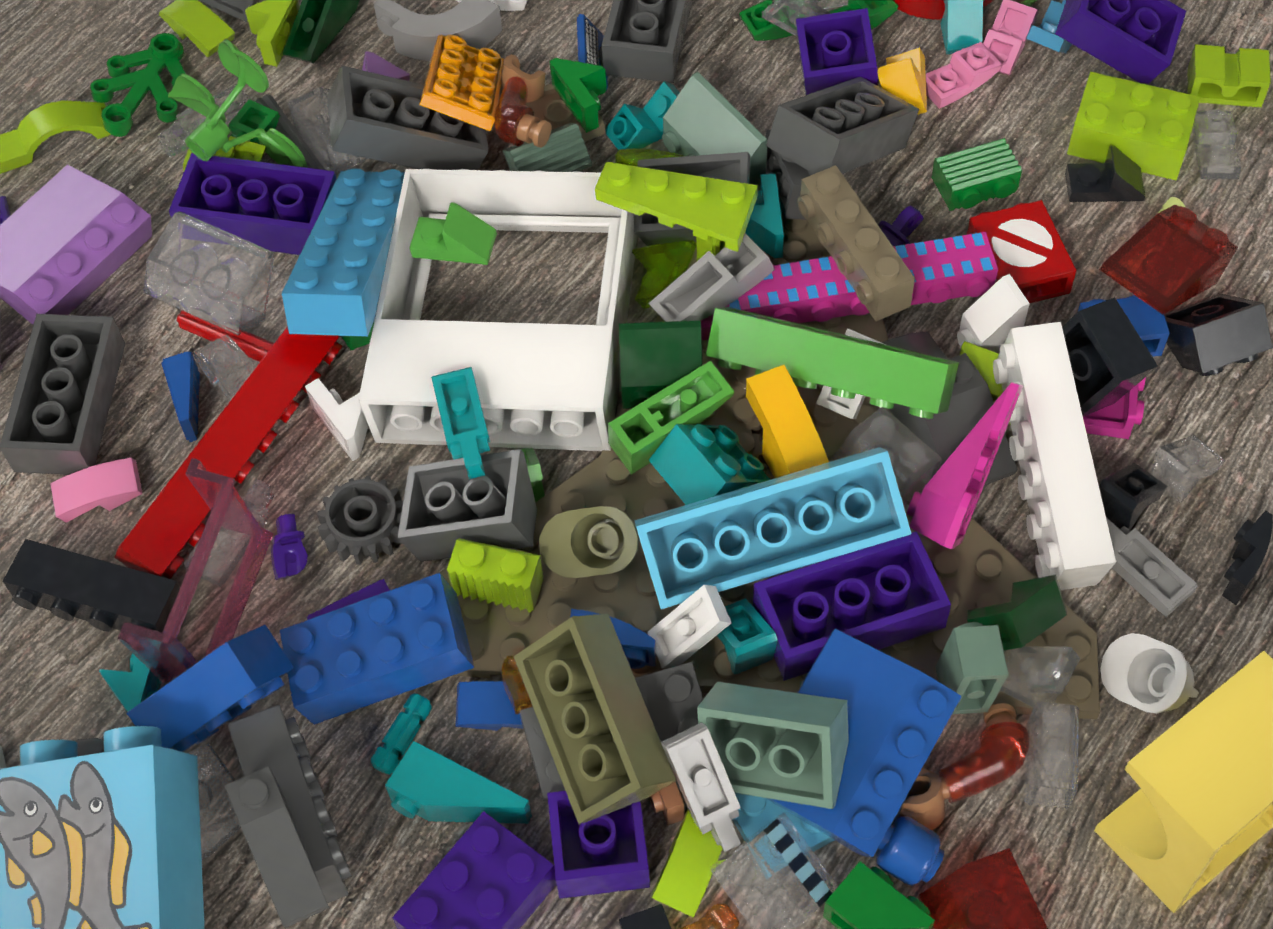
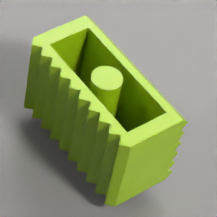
[447,538,544,613]

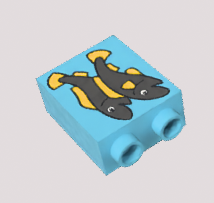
[0,726,205,929]

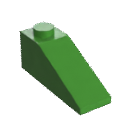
[608,361,734,475]

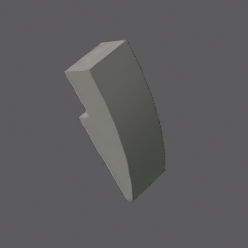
[649,233,775,322]

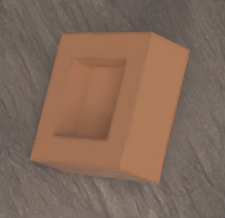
[649,782,684,825]

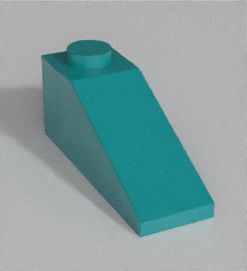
[385,741,532,824]

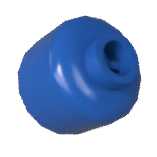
[876,816,945,886]

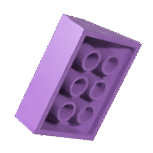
[0,164,152,324]

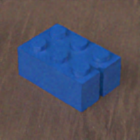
[127,624,294,752]

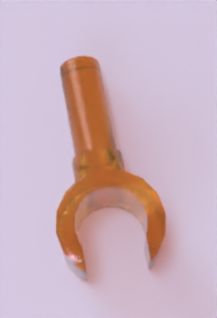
[679,903,740,929]

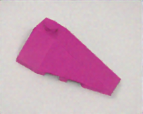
[907,382,1023,549]

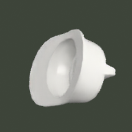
[1100,633,1199,714]

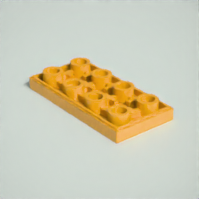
[420,35,504,131]

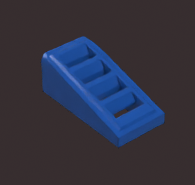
[161,351,200,442]

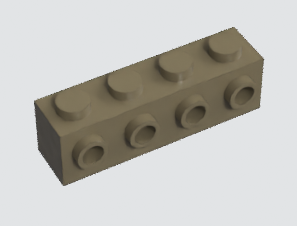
[797,165,915,321]

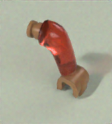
[494,54,552,148]
[900,703,1030,830]

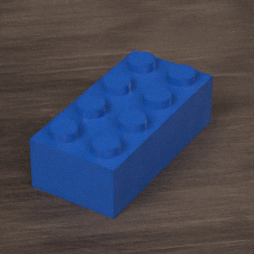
[279,573,475,725]

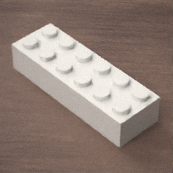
[993,322,1116,590]

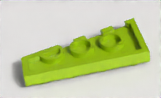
[595,162,758,252]

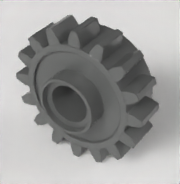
[317,476,403,565]

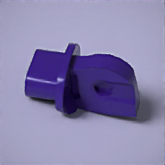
[878,206,924,246]
[271,514,308,580]

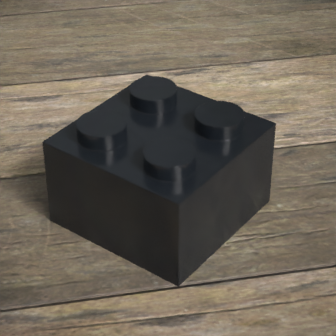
[1062,297,1158,416]

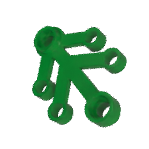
[90,33,186,137]

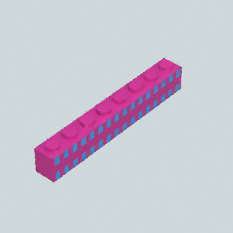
[701,232,998,340]

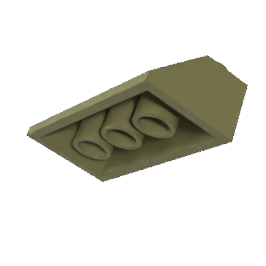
[513,613,677,824]

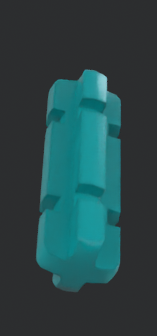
[371,693,432,775]

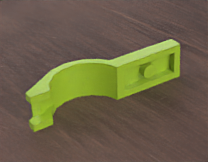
[0,100,111,174]

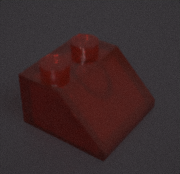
[918,848,1048,929]

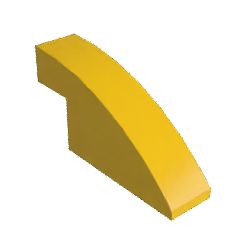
[746,365,829,478]

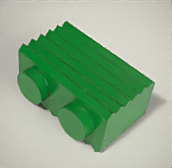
[932,138,1022,211]

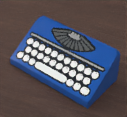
[577,14,608,89]

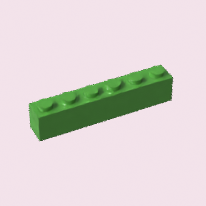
[705,307,959,419]

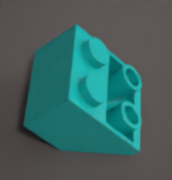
[649,424,770,505]

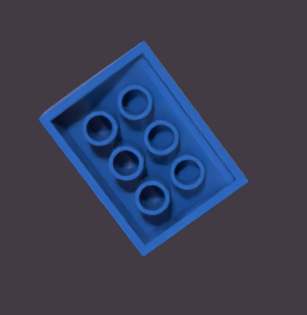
[766,629,962,857]

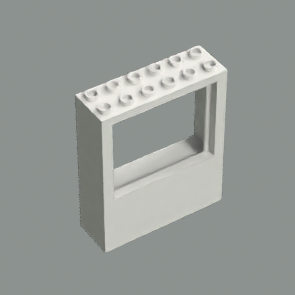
[358,168,638,451]

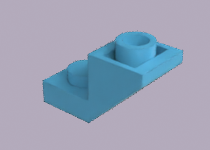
[1026,0,1072,53]

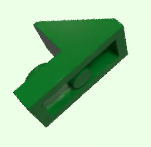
[549,58,607,133]

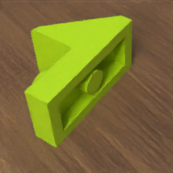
[245,0,300,67]

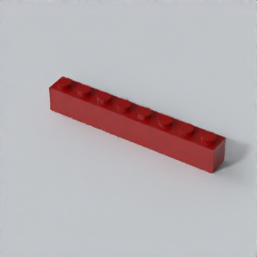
[114,326,343,579]

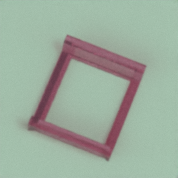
[117,458,273,684]

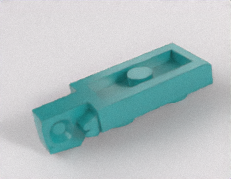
[431,367,490,479]

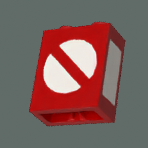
[967,200,1077,303]

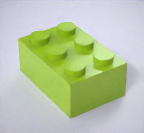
[1067,72,1200,181]

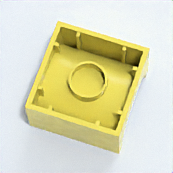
[1094,651,1273,913]

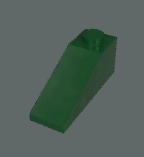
[282,0,360,64]

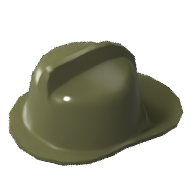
[539,506,639,578]

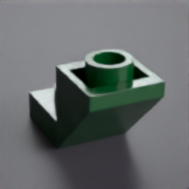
[967,575,1067,651]

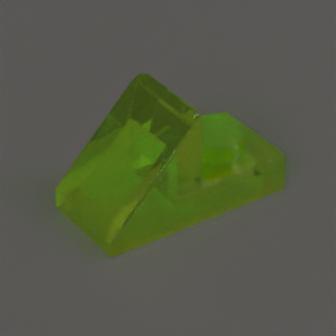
[632,240,697,309]

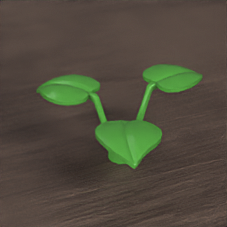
[168,39,308,168]

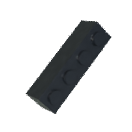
[2,539,187,643]

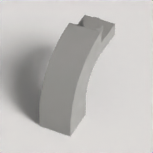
[374,0,502,61]

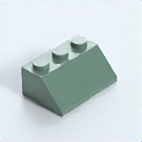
[662,72,767,191]
[697,682,849,809]

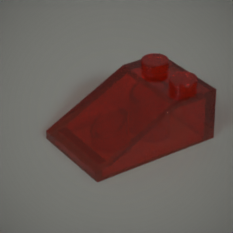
[1099,204,1238,315]

